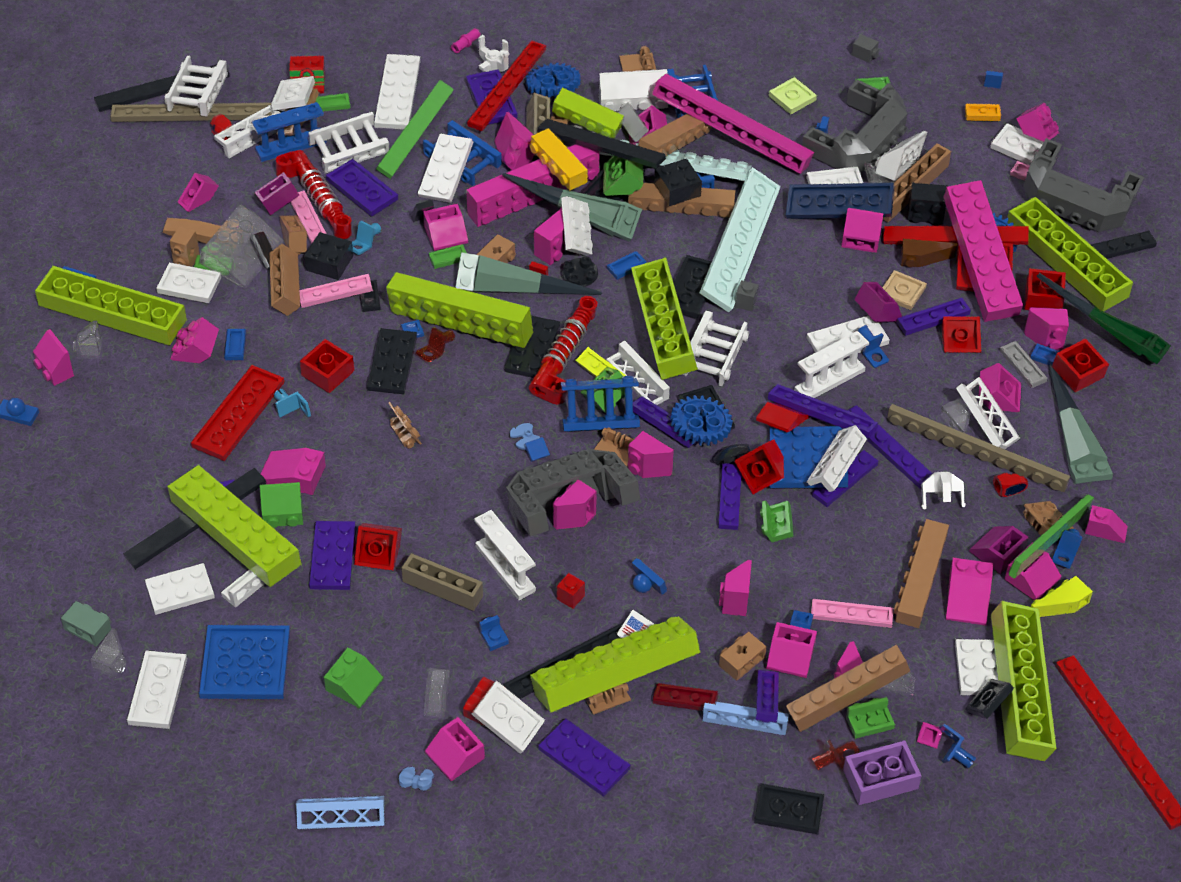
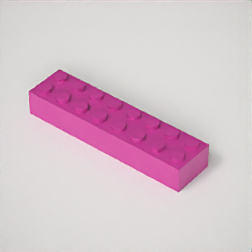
[466,144,599,227]
[944,180,1023,322]

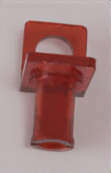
[416,327,455,362]
[812,740,860,771]

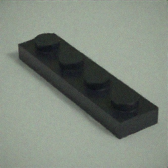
[1091,231,1157,259]

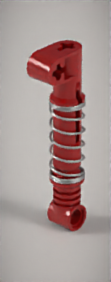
[275,150,352,239]
[529,296,597,405]

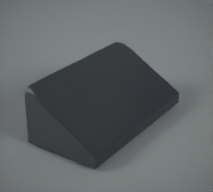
[251,232,273,269]

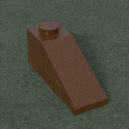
[901,239,957,267]

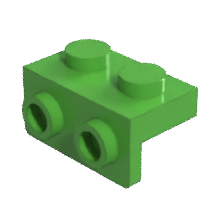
[760,500,794,542]
[846,697,895,739]

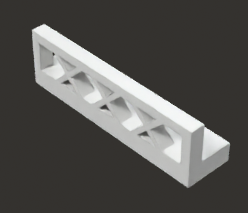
[214,105,280,158]
[607,341,670,405]
[956,377,1020,449]
[807,425,867,492]
[221,570,265,608]

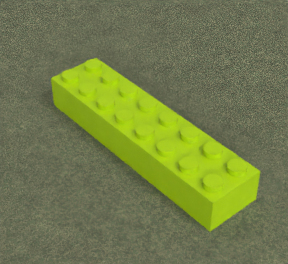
[1007,197,1133,311]
[631,258,698,380]
[35,266,187,345]
[386,272,533,348]
[167,465,302,587]
[991,601,1057,761]
[530,616,700,712]

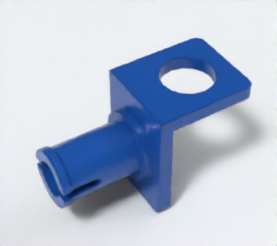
[858,325,889,368]
[1052,529,1083,569]
[938,724,976,768]

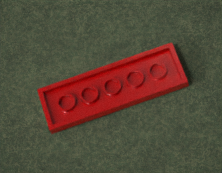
[191,365,285,461]

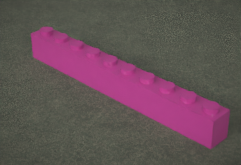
[652,74,814,174]

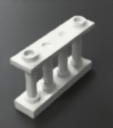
[165,56,228,116]
[309,112,389,173]
[682,311,749,386]
[794,331,869,398]
[474,510,536,600]

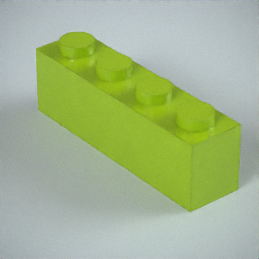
[552,87,624,139]

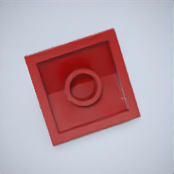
[942,317,981,353]
[756,402,809,433]

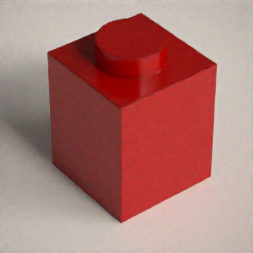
[557,573,585,609]

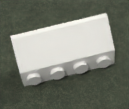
[599,69,668,111]
[875,131,927,181]

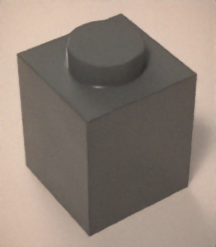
[852,34,879,63]
[735,280,759,311]

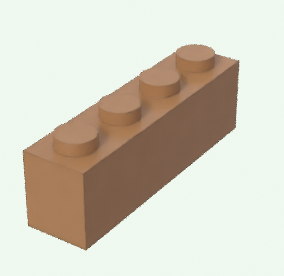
[269,244,300,316]

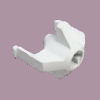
[478,35,509,72]
[921,472,966,509]

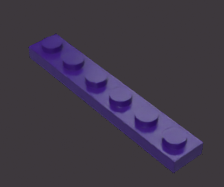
[768,384,878,438]
[848,405,933,489]

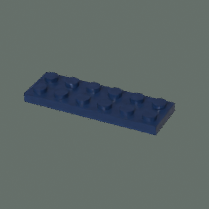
[786,183,895,219]

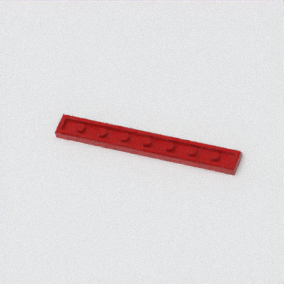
[467,40,546,131]
[884,226,1029,245]

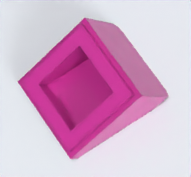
[917,722,943,749]

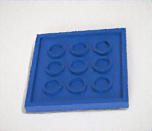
[770,426,848,488]
[199,625,290,699]

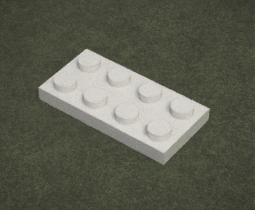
[418,134,473,203]
[807,316,890,356]
[127,651,187,729]

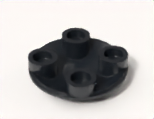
[562,256,598,287]
[713,444,751,464]

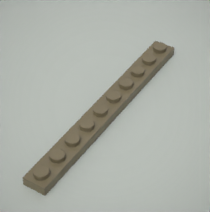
[111,103,284,122]
[887,404,1070,492]

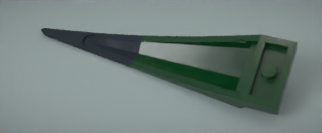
[1036,273,1171,365]

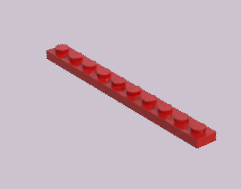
[1055,655,1181,830]

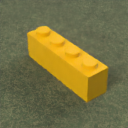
[530,128,588,191]

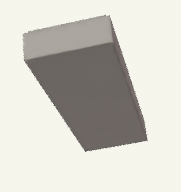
[617,103,648,142]
[1000,341,1048,388]

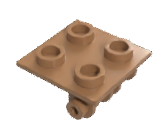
[619,46,656,72]
[388,402,422,448]
[595,427,635,466]
[1023,501,1074,535]
[585,683,631,715]

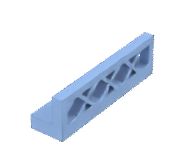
[703,702,789,735]
[296,796,385,829]

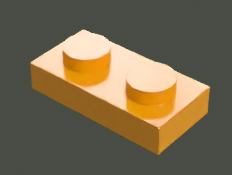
[965,104,1001,121]

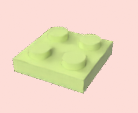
[769,77,817,114]

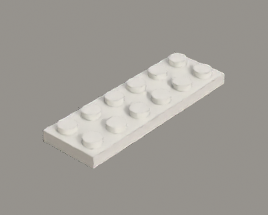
[374,54,420,129]

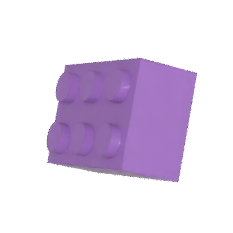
[843,741,921,805]

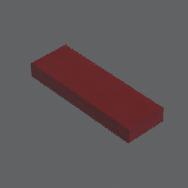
[653,683,718,712]

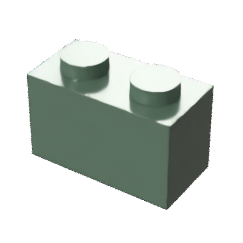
[61,601,112,647]

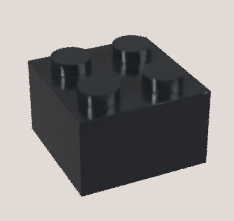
[654,158,702,206]
[908,183,948,224]
[304,232,354,280]

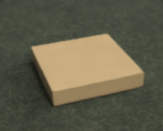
[882,270,927,310]

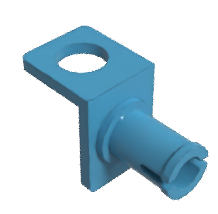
[352,221,381,255]
[274,389,311,417]

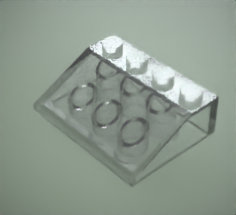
[199,204,284,289]

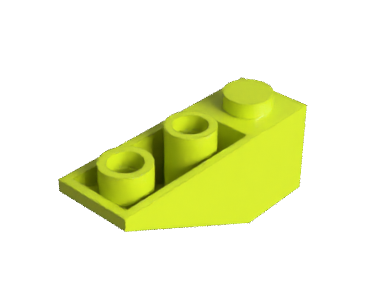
[1031,576,1093,617]

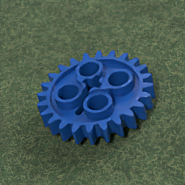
[526,63,581,98]
[670,395,733,446]

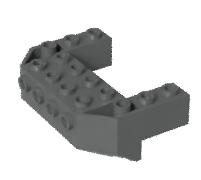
[802,79,907,171]
[1023,138,1144,232]
[506,449,640,537]

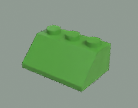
[604,156,643,195]

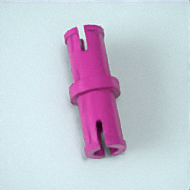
[451,28,481,53]

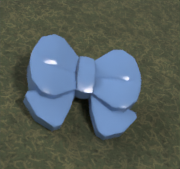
[510,423,540,450]
[399,767,434,791]

